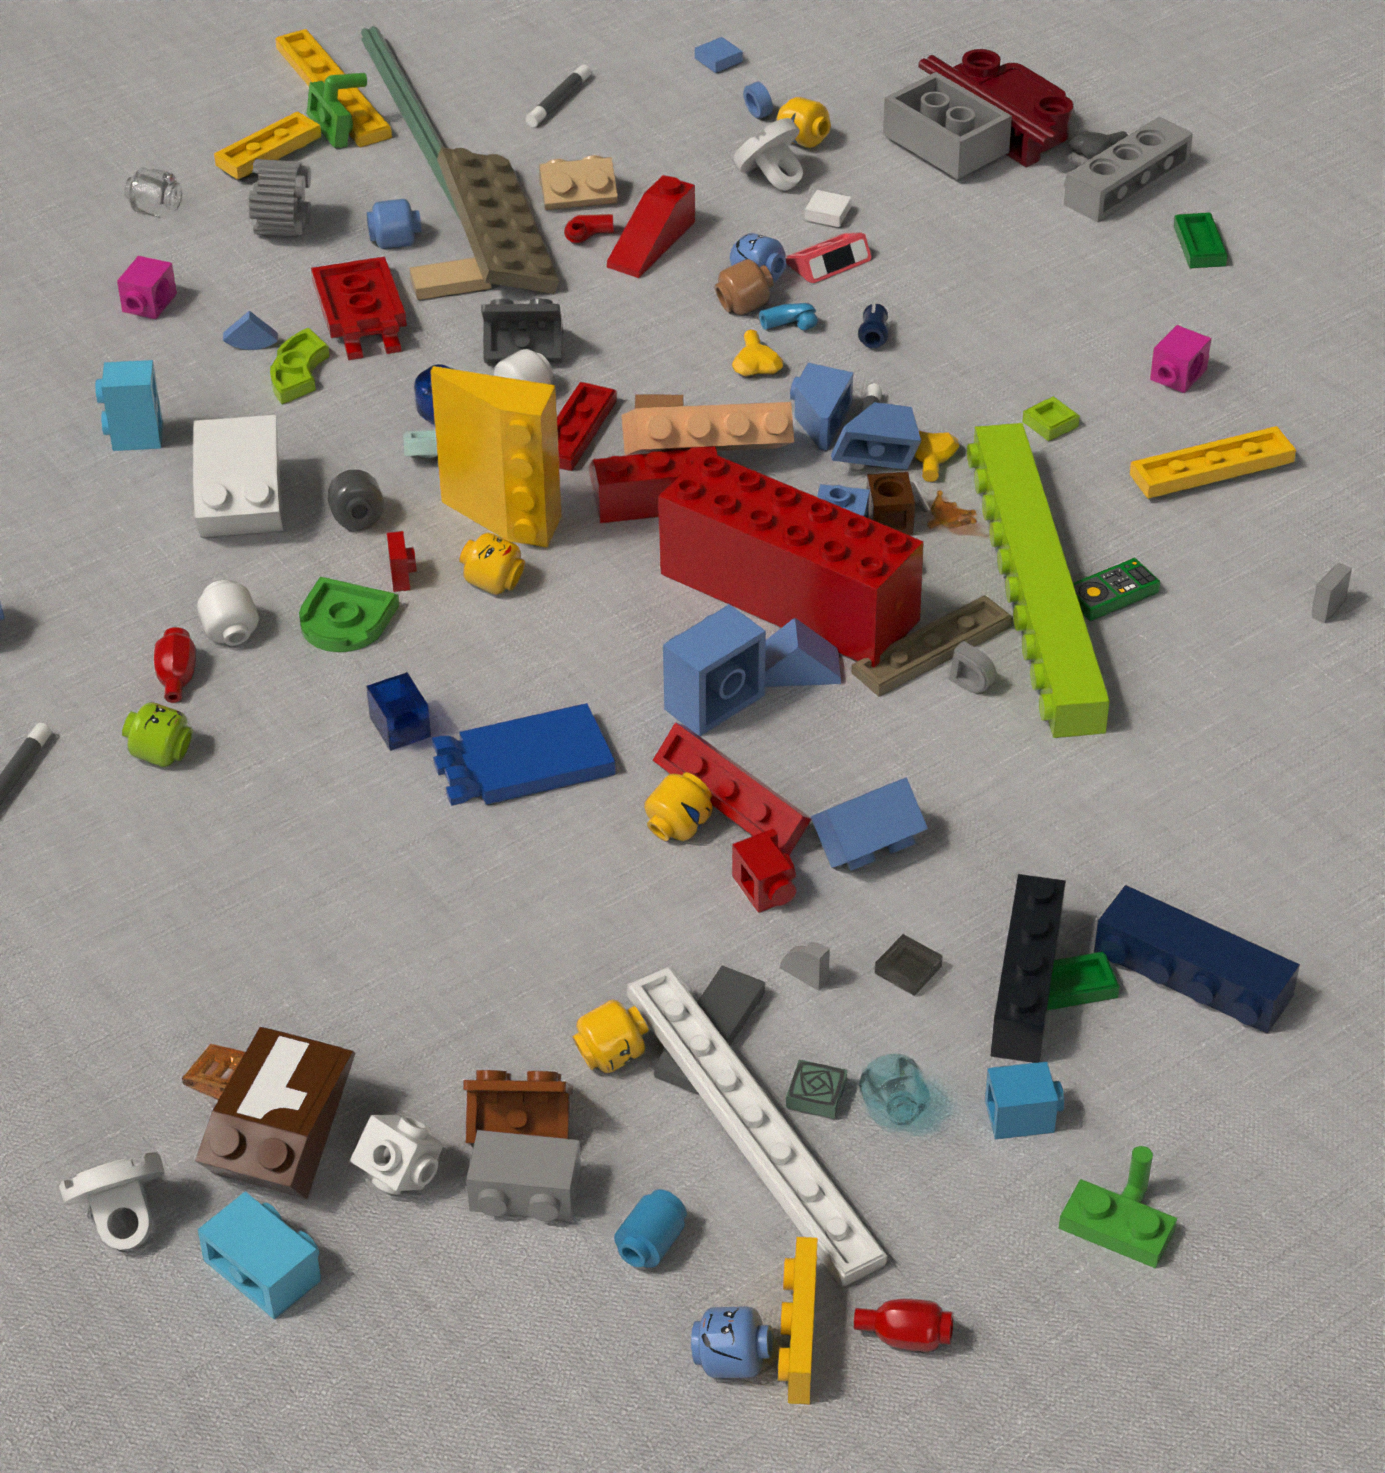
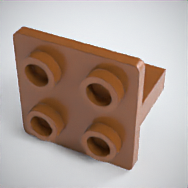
[463,1070,573,1143]

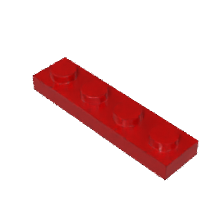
[652,722,812,855]

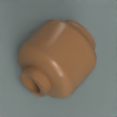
[714,259,774,315]

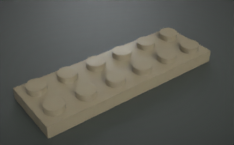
[437,147,560,294]

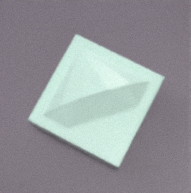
[403,430,438,459]

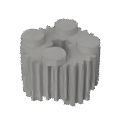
[249,159,311,237]

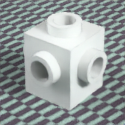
[350,1115,444,1195]

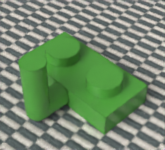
[306,73,367,148]
[1058,1146,1177,1269]

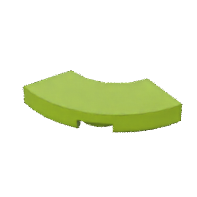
[270,327,330,404]

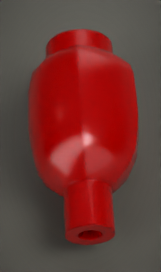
[154,627,196,703]
[854,1298,954,1352]

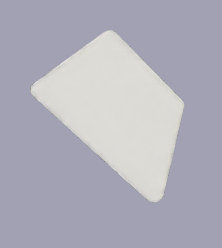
[911,481,930,513]

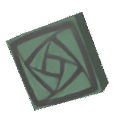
[786,1059,847,1119]

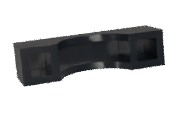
[990,874,1066,1063]

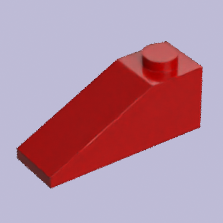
[607,175,695,278]

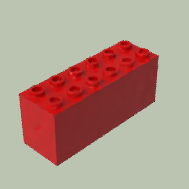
[658,451,924,668]

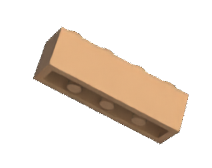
[622,402,794,456]

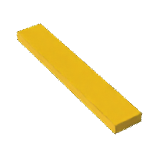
[275,29,392,147]

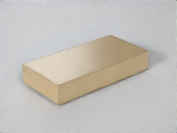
[409,258,491,300]

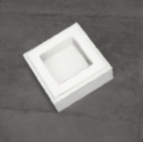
[805,190,851,227]

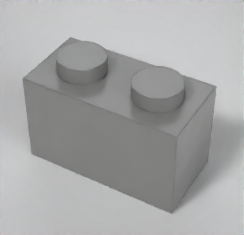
[466,1130,581,1221]

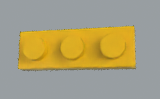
[214,111,321,180]
[778,1237,818,1405]

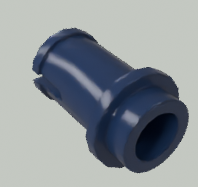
[858,304,889,348]

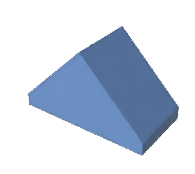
[765,618,841,687]

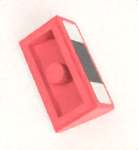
[786,232,871,283]

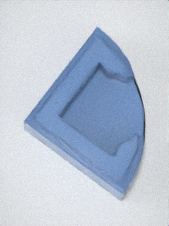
[223,310,278,350]

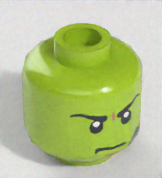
[122,702,193,767]

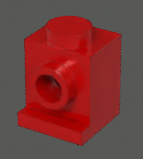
[732,828,796,913]

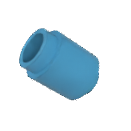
[614,1189,687,1268]

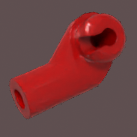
[564,214,614,244]

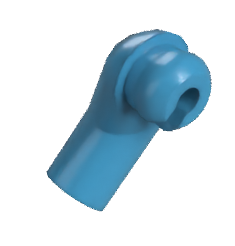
[759,303,818,330]

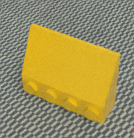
[431,366,562,548]

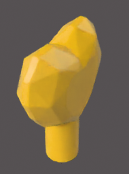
[732,329,783,377]
[914,431,959,482]

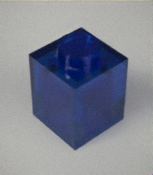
[366,672,431,751]

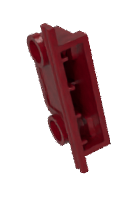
[918,49,1074,168]

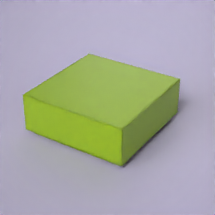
[1022,396,1080,442]

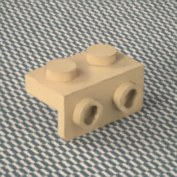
[539,155,618,210]

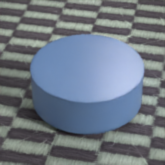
[743,81,773,119]

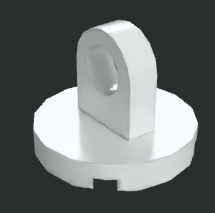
[733,118,803,191]
[59,1153,165,1250]

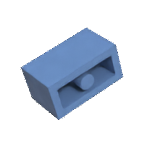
[810,777,928,871]

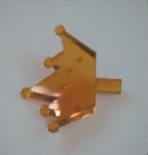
[927,490,977,530]

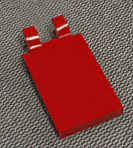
[311,256,407,360]

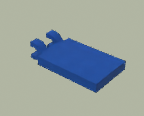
[432,703,615,806]

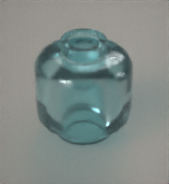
[859,1054,931,1129]

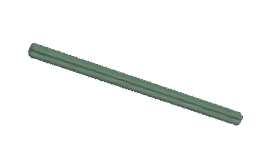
[361,26,460,219]

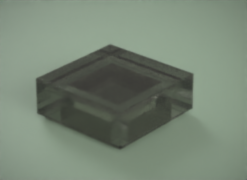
[875,934,943,996]

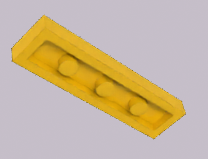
[1130,426,1296,499]

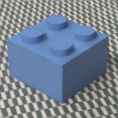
[663,604,766,736]

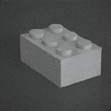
[883,72,1012,179]

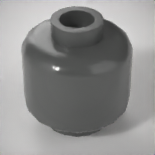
[327,469,384,530]

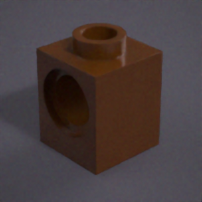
[866,472,915,536]

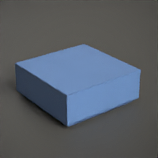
[695,37,743,73]

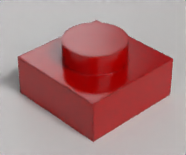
[387,531,417,592]

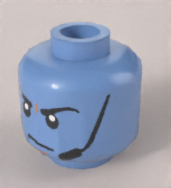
[730,233,786,283]
[691,1306,774,1378]

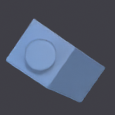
[790,363,853,451]
[831,402,921,470]

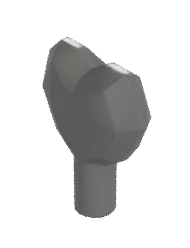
[1069,131,1128,159]

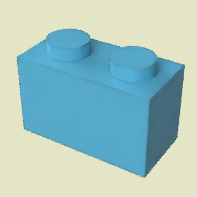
[95,360,163,451]
[197,1191,321,1320]

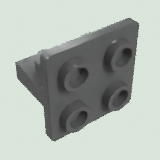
[481,298,564,363]

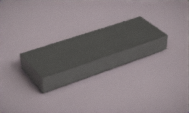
[654,965,765,1095]

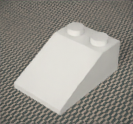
[193,415,284,537]

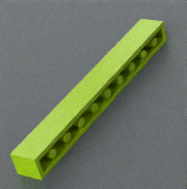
[967,423,1110,738]

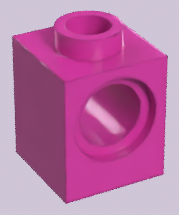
[117,255,177,319]
[1150,325,1212,393]

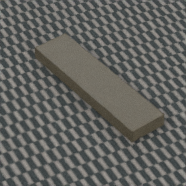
[851,595,1013,697]

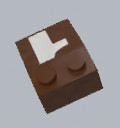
[195,1027,356,1199]

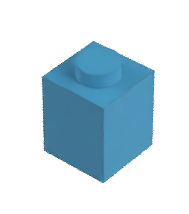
[985,1062,1064,1139]

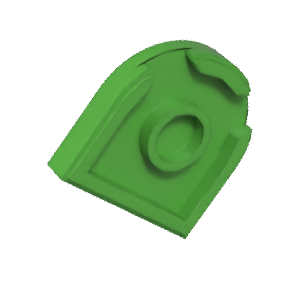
[299,576,399,652]

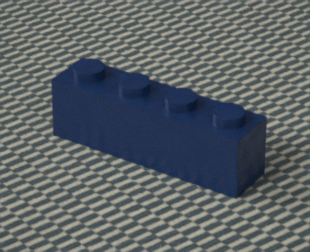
[1094,885,1300,1034]

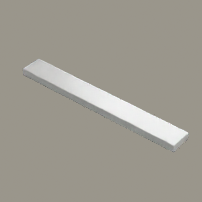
[627,966,887,1288]

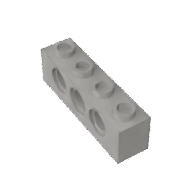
[1064,116,1193,223]

